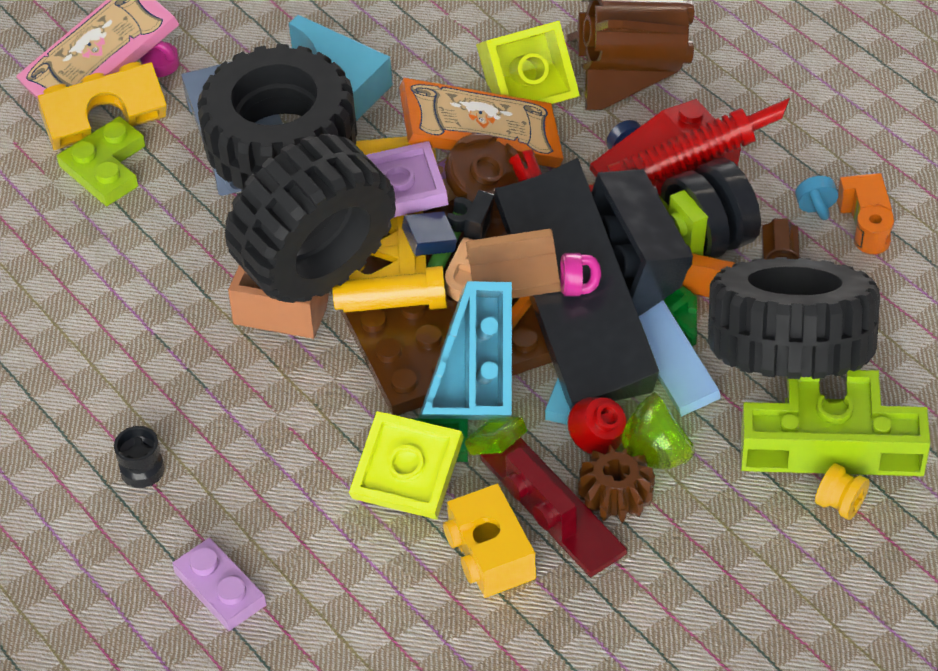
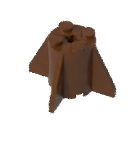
[567,0,695,110]

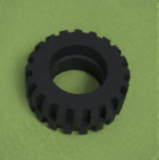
[197,44,357,190]
[225,134,396,303]
[708,257,880,379]

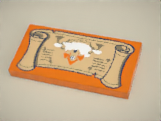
[399,78,564,168]

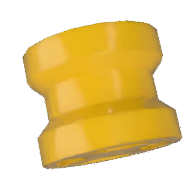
[815,463,870,520]

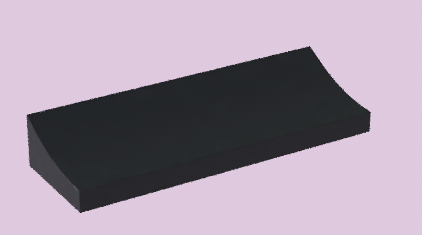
[494,158,659,410]

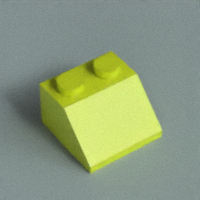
[476,21,580,104]

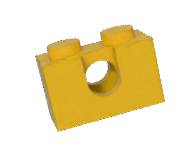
[443,483,536,598]

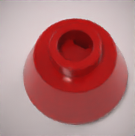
[567,397,626,455]

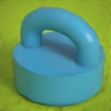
[795,176,838,220]

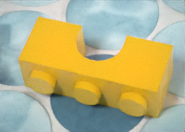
[38,62,167,151]

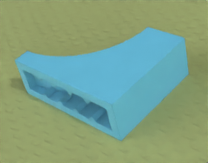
[289,15,393,121]

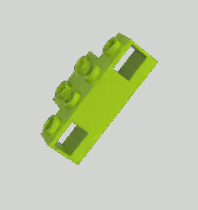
[741,370,930,476]

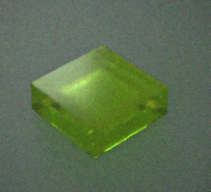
[464,416,528,455]

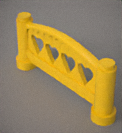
[332,136,447,313]

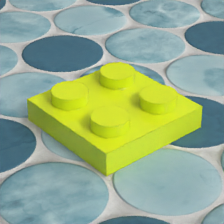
[349,411,464,520]

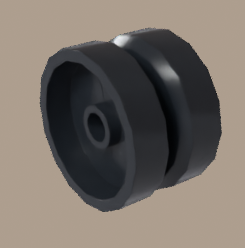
[661,157,761,258]

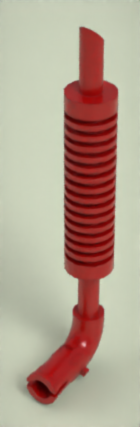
[509,98,790,192]

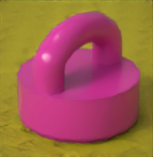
[140,41,179,77]
[560,253,601,296]

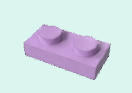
[172,537,266,631]

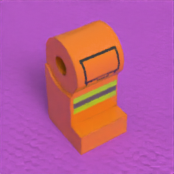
[837,173,894,254]

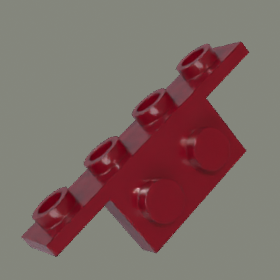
[480,433,627,578]

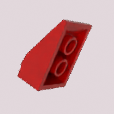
[589,99,741,197]

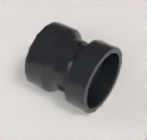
[113,426,165,488]

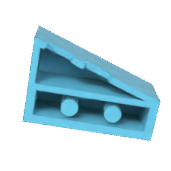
[418,281,512,421]

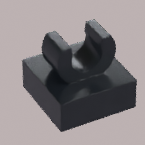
[447,190,495,240]

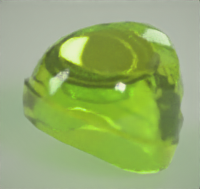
[621,392,695,470]

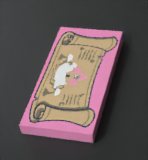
[16,0,179,100]

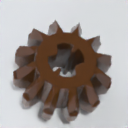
[578,444,655,524]

